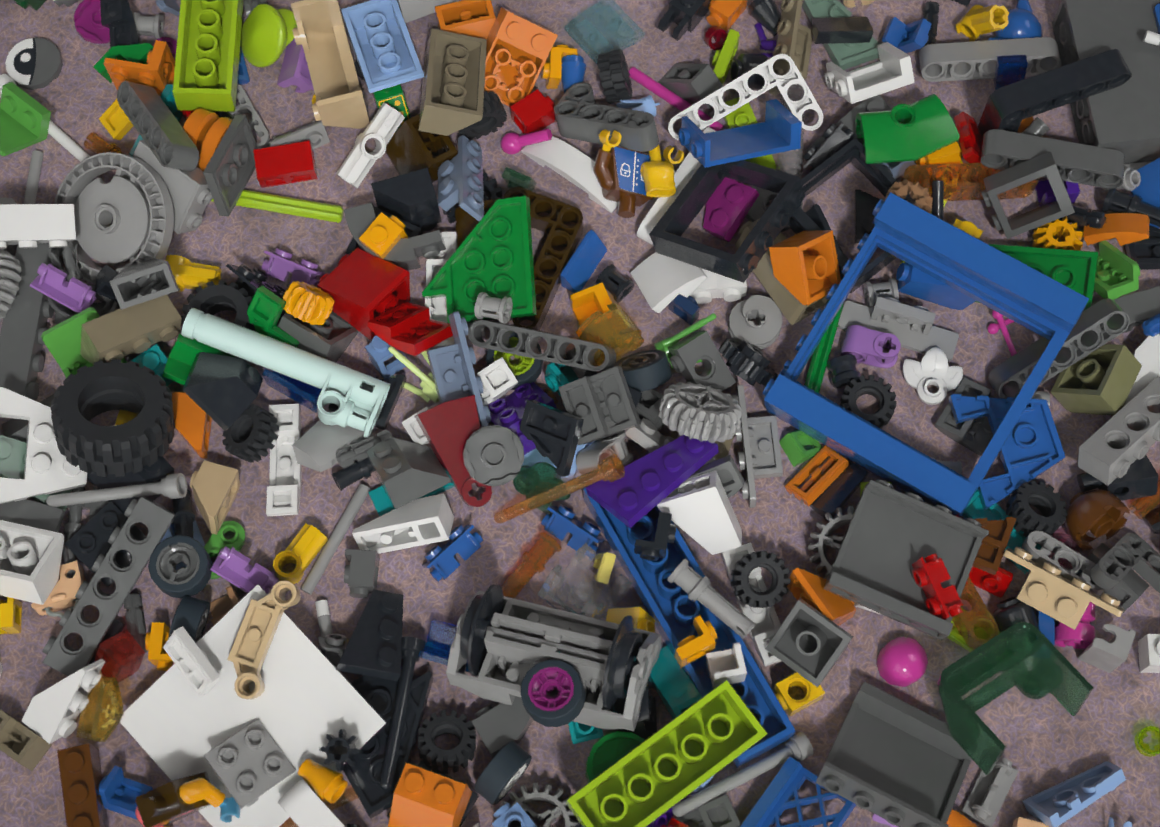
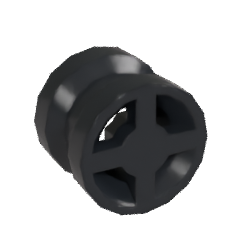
[827,355,861,388]

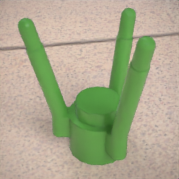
[654,313,717,369]

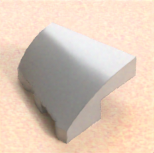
[292,410,376,472]

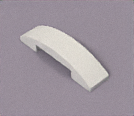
[521,136,618,213]
[402,357,519,445]
[266,403,302,517]
[722,543,781,666]

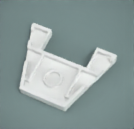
[0,387,87,504]

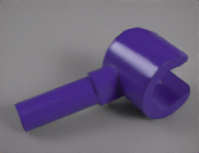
[755,23,776,57]

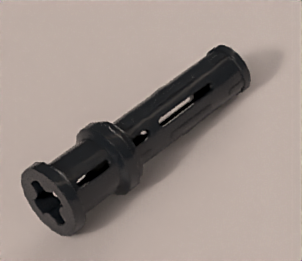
[1102,188,1160,227]

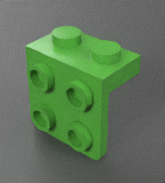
[41,307,127,378]

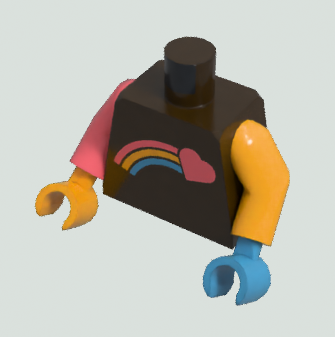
[135,772,240,827]

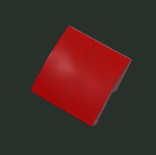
[367,302,453,356]

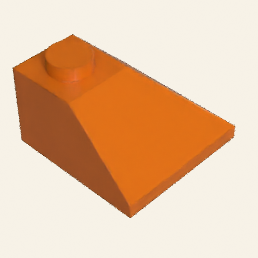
[787,567,856,626]

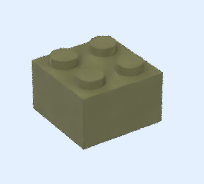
[1051,344,1142,416]

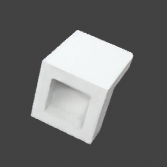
[706,642,747,687]

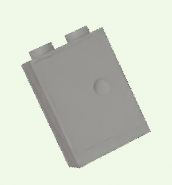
[126,140,213,234]

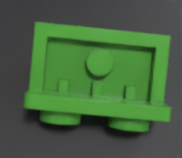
[1094,240,1140,300]

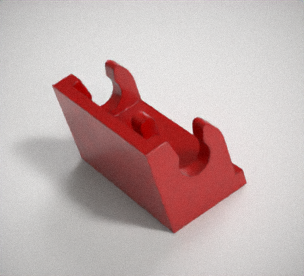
[253,141,318,188]

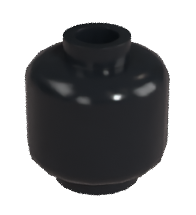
[731,53,768,90]
[993,596,1038,645]

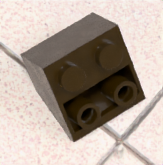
[385,114,458,183]

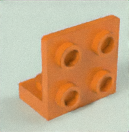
[103,40,175,96]

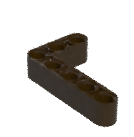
[503,187,584,331]

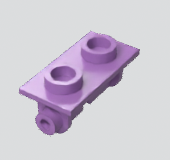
[262,248,325,287]
[30,263,97,313]
[210,546,278,594]

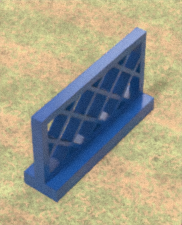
[740,756,856,827]

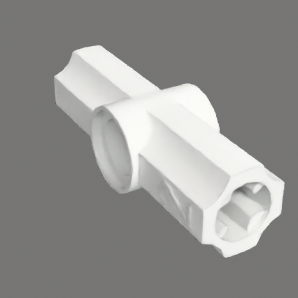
[336,103,405,188]

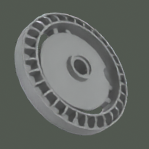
[54,152,174,284]

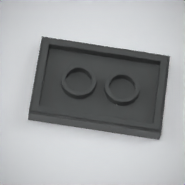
[203,114,257,216]

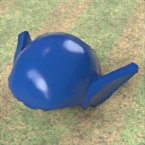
[988,0,1043,40]

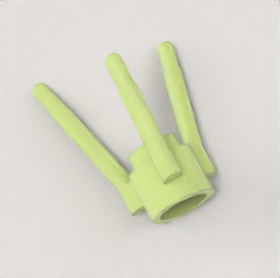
[388,346,439,403]

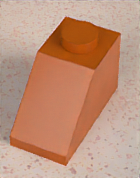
[172,392,212,459]

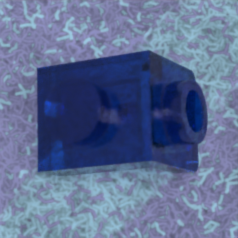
[993,55,1028,90]

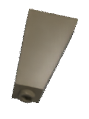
[735,219,828,326]

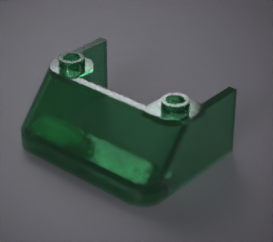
[937,622,1094,775]

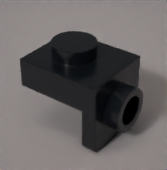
[634,512,677,561]

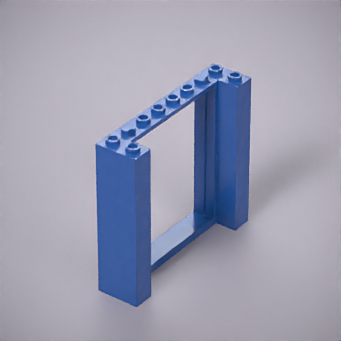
[762,192,1089,518]

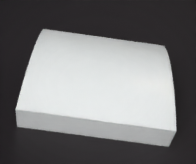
[630,252,707,313]

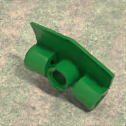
[855,94,960,164]

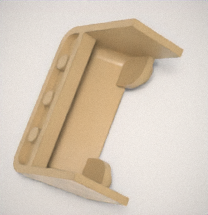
[290,0,370,129]

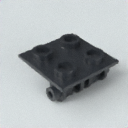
[226,264,286,319]
[65,501,147,587]

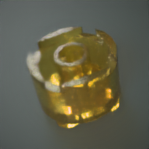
[576,303,644,366]

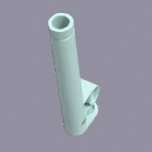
[181,308,391,438]

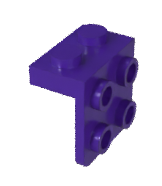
[488,382,557,455]

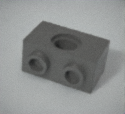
[668,330,736,391]

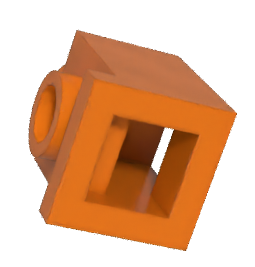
[706,0,747,31]

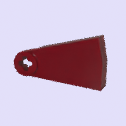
[414,395,492,507]

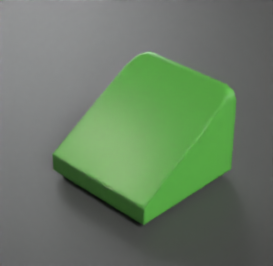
[779,430,822,467]

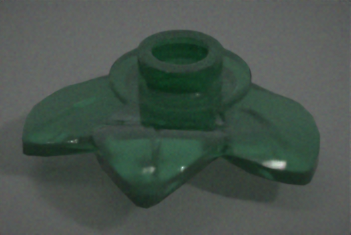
[513,462,570,515]

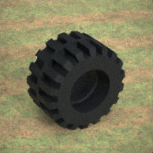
[181,280,256,358]

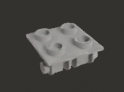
[204,719,296,809]

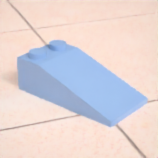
[341,0,424,93]

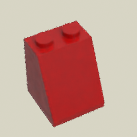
[317,248,410,340]

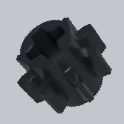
[319,729,363,771]

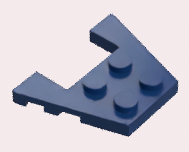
[948,394,1066,510]

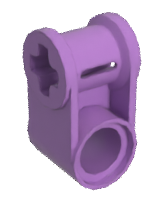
[840,325,901,368]

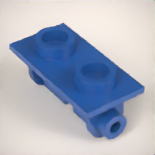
[541,504,605,558]
[422,524,484,582]

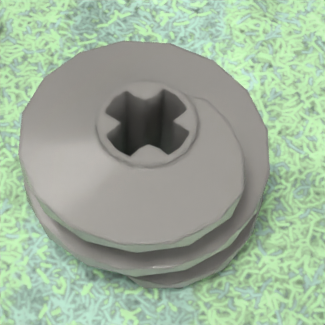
[728,295,782,350]

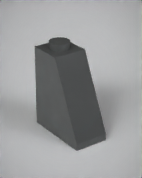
[109,258,179,310]

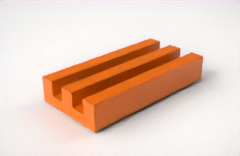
[785,445,849,507]

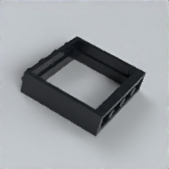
[788,138,916,293]
[649,160,806,283]

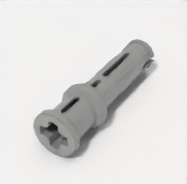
[667,559,756,639]

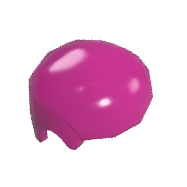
[876,636,928,687]

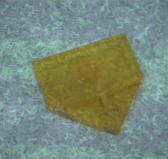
[76,675,124,742]

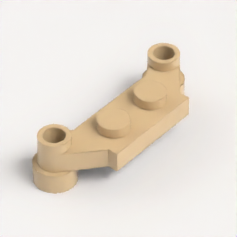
[227,581,301,700]

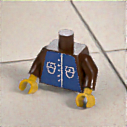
[593,129,684,218]

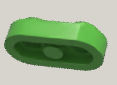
[204,521,246,579]

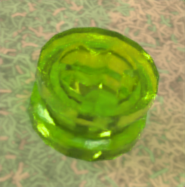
[1135,726,1160,757]

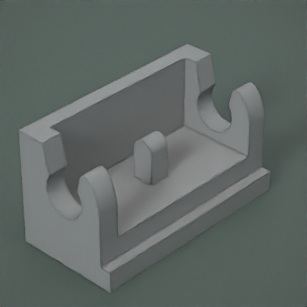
[1077,624,1137,673]

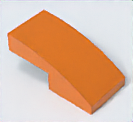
[1083,213,1150,246]

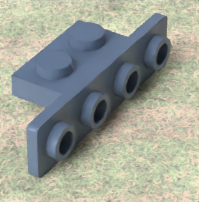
[438,135,484,222]
[427,311,491,428]

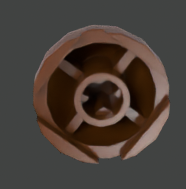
[1065,490,1130,550]

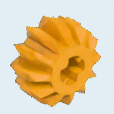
[1032,216,1083,251]
[282,281,335,325]

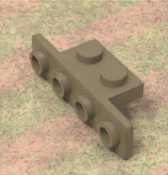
[769,0,813,96]

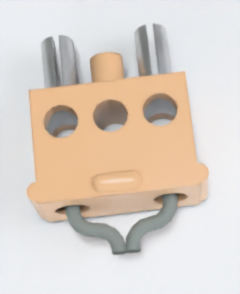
[31,547,86,618]

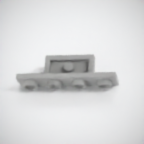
[837,296,959,361]
[732,385,783,508]

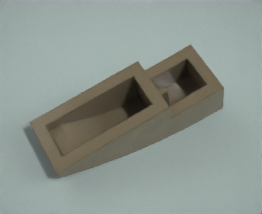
[0,709,52,771]

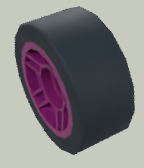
[520,660,586,727]

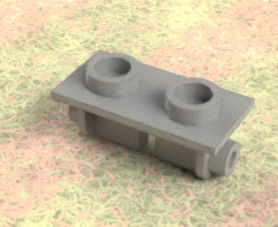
[268,120,330,150]
[961,755,1018,827]

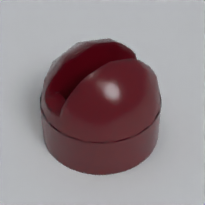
[703,26,728,50]

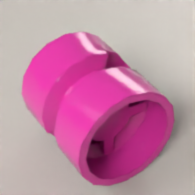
[1055,602,1096,649]

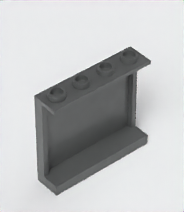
[823,480,989,641]
[815,681,981,827]

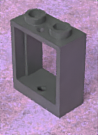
[981,151,1075,239]

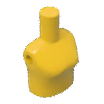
[640,145,676,197]

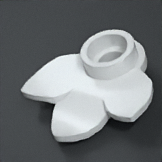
[903,347,963,405]

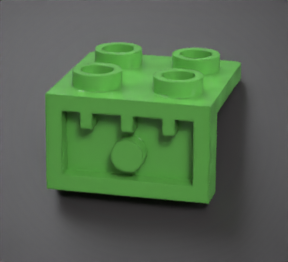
[0,82,51,156]

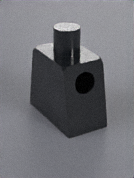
[1077,455,1159,501]

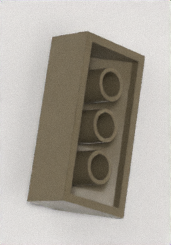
[418,28,487,136]

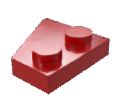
[954,111,992,171]

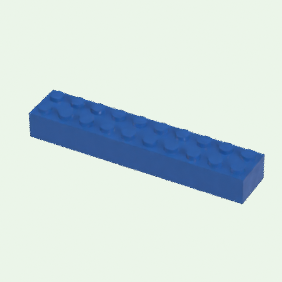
[583,488,796,768]

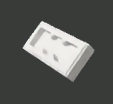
[163,626,221,697]

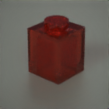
[94,629,145,686]

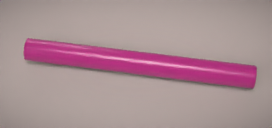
[629,67,724,131]

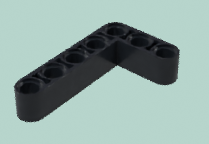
[978,49,1132,137]

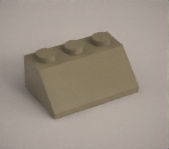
[80,295,182,365]

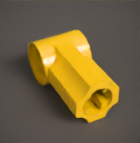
[955,4,1009,42]
[165,254,221,292]
[273,523,328,584]

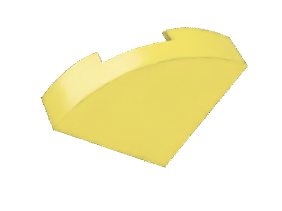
[593,552,616,585]

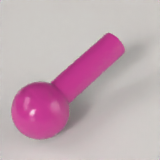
[501,129,552,154]

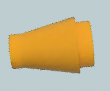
[298,758,348,804]

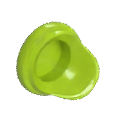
[240,4,297,68]

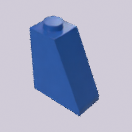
[896,262,976,310]

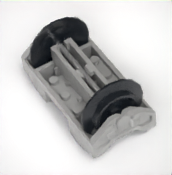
[446,584,662,731]

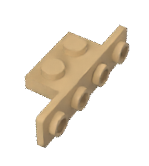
[1003,546,1125,630]

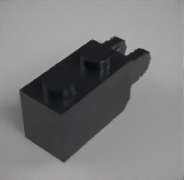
[657,0,711,41]

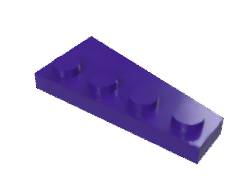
[586,435,719,528]

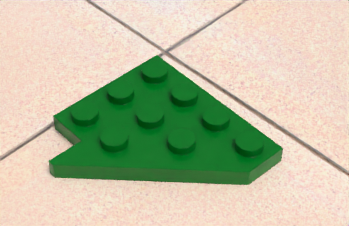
[422,196,537,324]

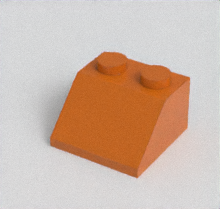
[769,230,841,305]
[388,763,472,827]

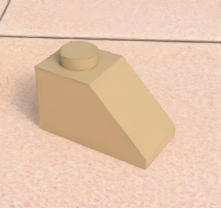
[190,460,240,535]

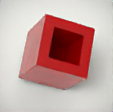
[510,89,555,135]

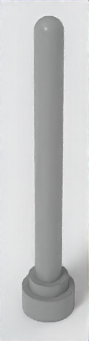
[46,473,187,507]
[672,732,814,817]

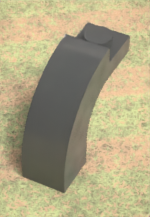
[344,202,446,270]

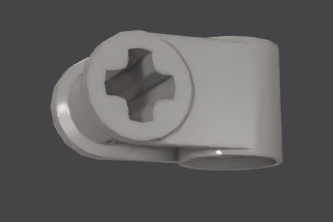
[576,431,634,476]

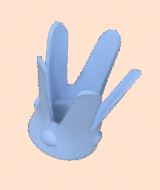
[616,95,660,117]

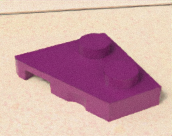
[703,177,759,242]

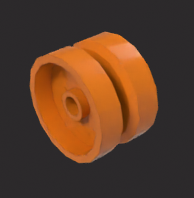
[183,108,233,172]

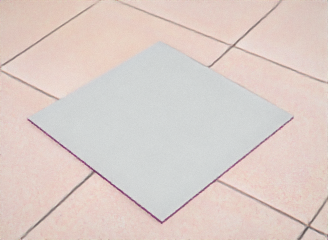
[117,584,386,827]

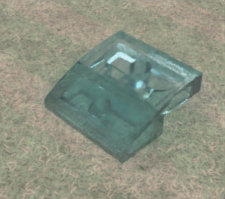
[564,0,645,65]

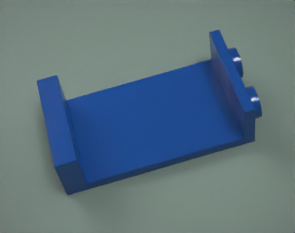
[679,99,802,168]

